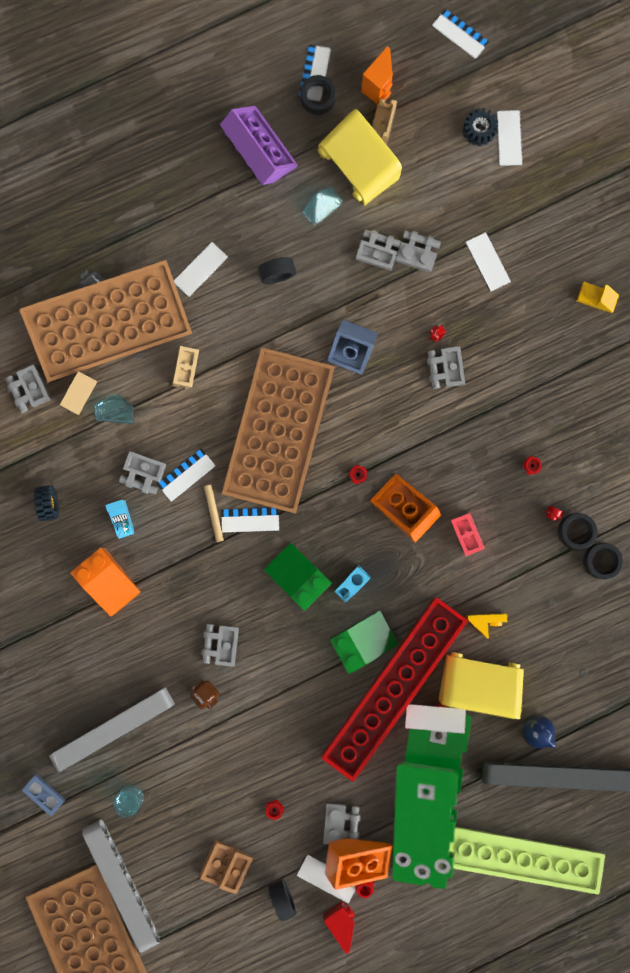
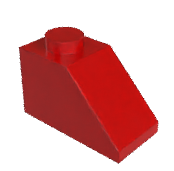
[323,901,355,954]

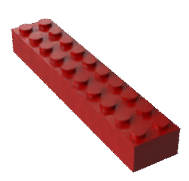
[321,597,468,782]

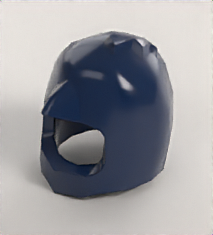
[522,715,556,748]

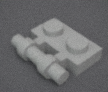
[355,229,401,271]
[395,230,441,273]
[427,347,465,389]
[6,364,51,413]
[119,451,167,495]
[201,624,239,667]
[323,802,361,844]

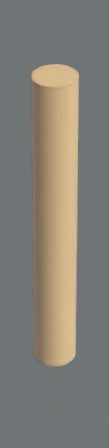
[204,485,224,542]

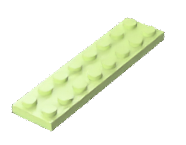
[450,826,605,894]

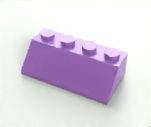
[220,106,298,185]

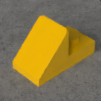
[577,282,619,313]
[465,613,507,638]

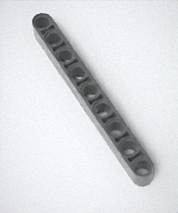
[482,761,630,791]

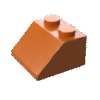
[361,46,393,105]

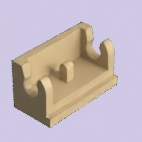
[372,99,397,145]
[172,346,199,389]
[60,371,97,415]

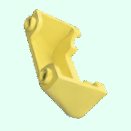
[318,109,402,206]
[438,652,524,719]

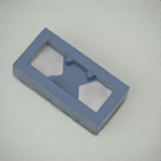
[22,774,66,816]

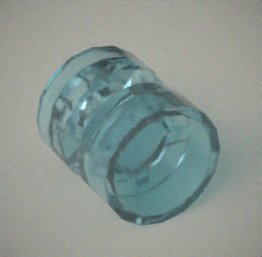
[114,785,144,817]

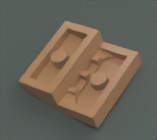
[199,840,253,895]

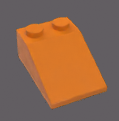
[370,474,441,543]
[70,548,141,617]
[325,838,393,890]

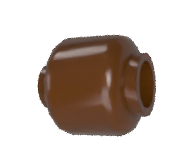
[190,680,219,710]

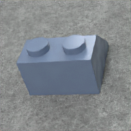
[327,320,378,375]

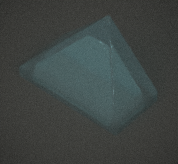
[303,187,343,226]
[94,394,134,424]

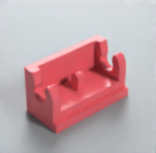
[451,513,485,556]

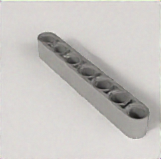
[48,687,175,773]
[82,819,160,953]

